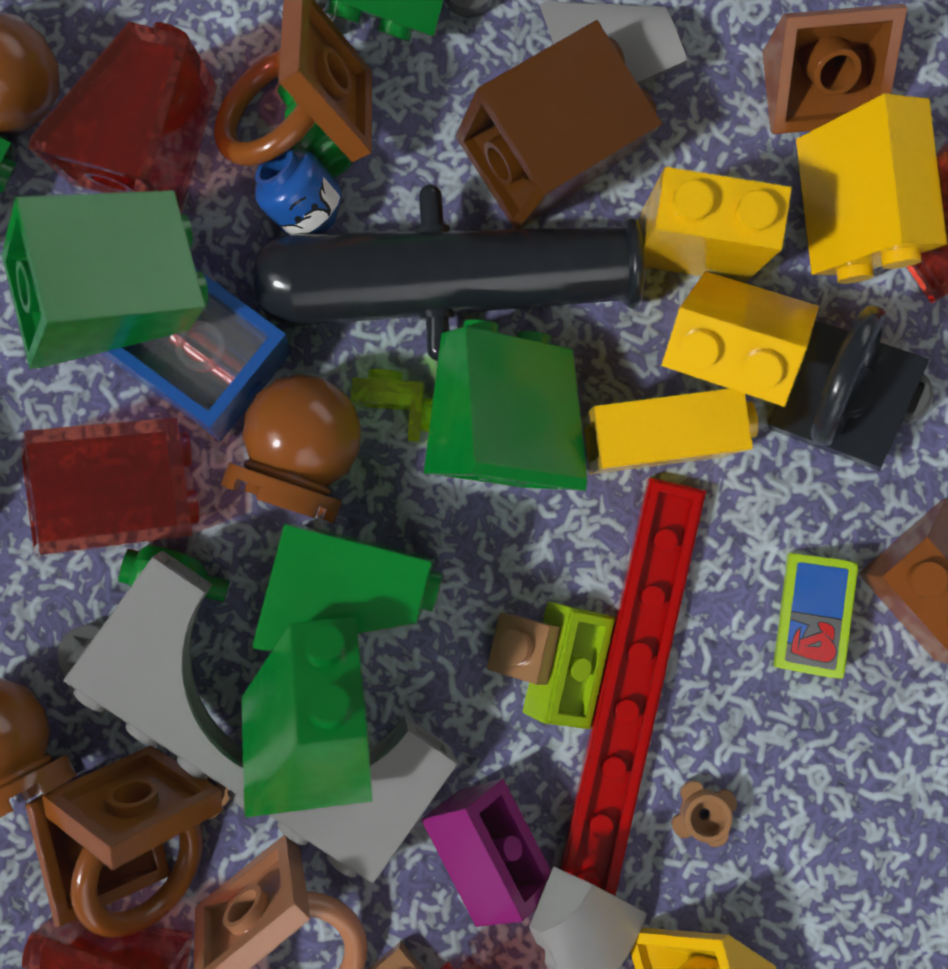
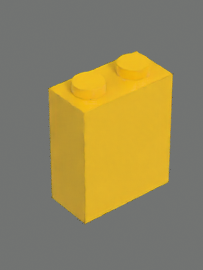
[796,93,947,284]
[640,167,792,283]
[661,271,819,406]
[582,389,758,475]

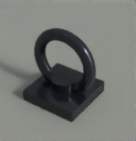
[767,305,929,472]

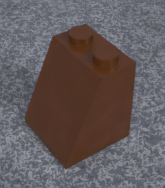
[455,20,663,229]

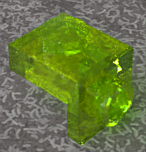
[351,369,433,446]

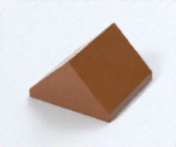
[762,3,907,134]
[25,780,170,927]

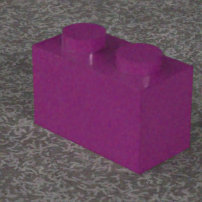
[421,779,551,927]

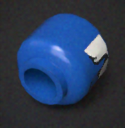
[254,149,342,235]

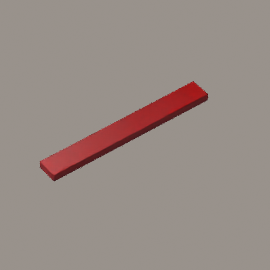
[559,478,706,896]

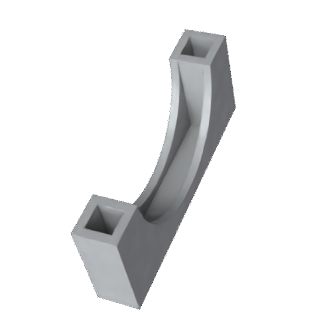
[63,551,457,883]

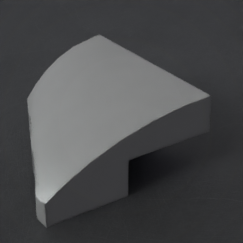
[539,1,688,85]
[529,867,648,969]

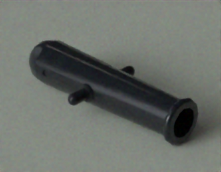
[253,184,645,361]

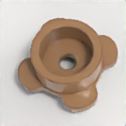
[671,780,737,847]

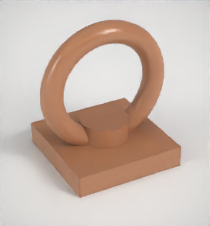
[194,835,368,969]

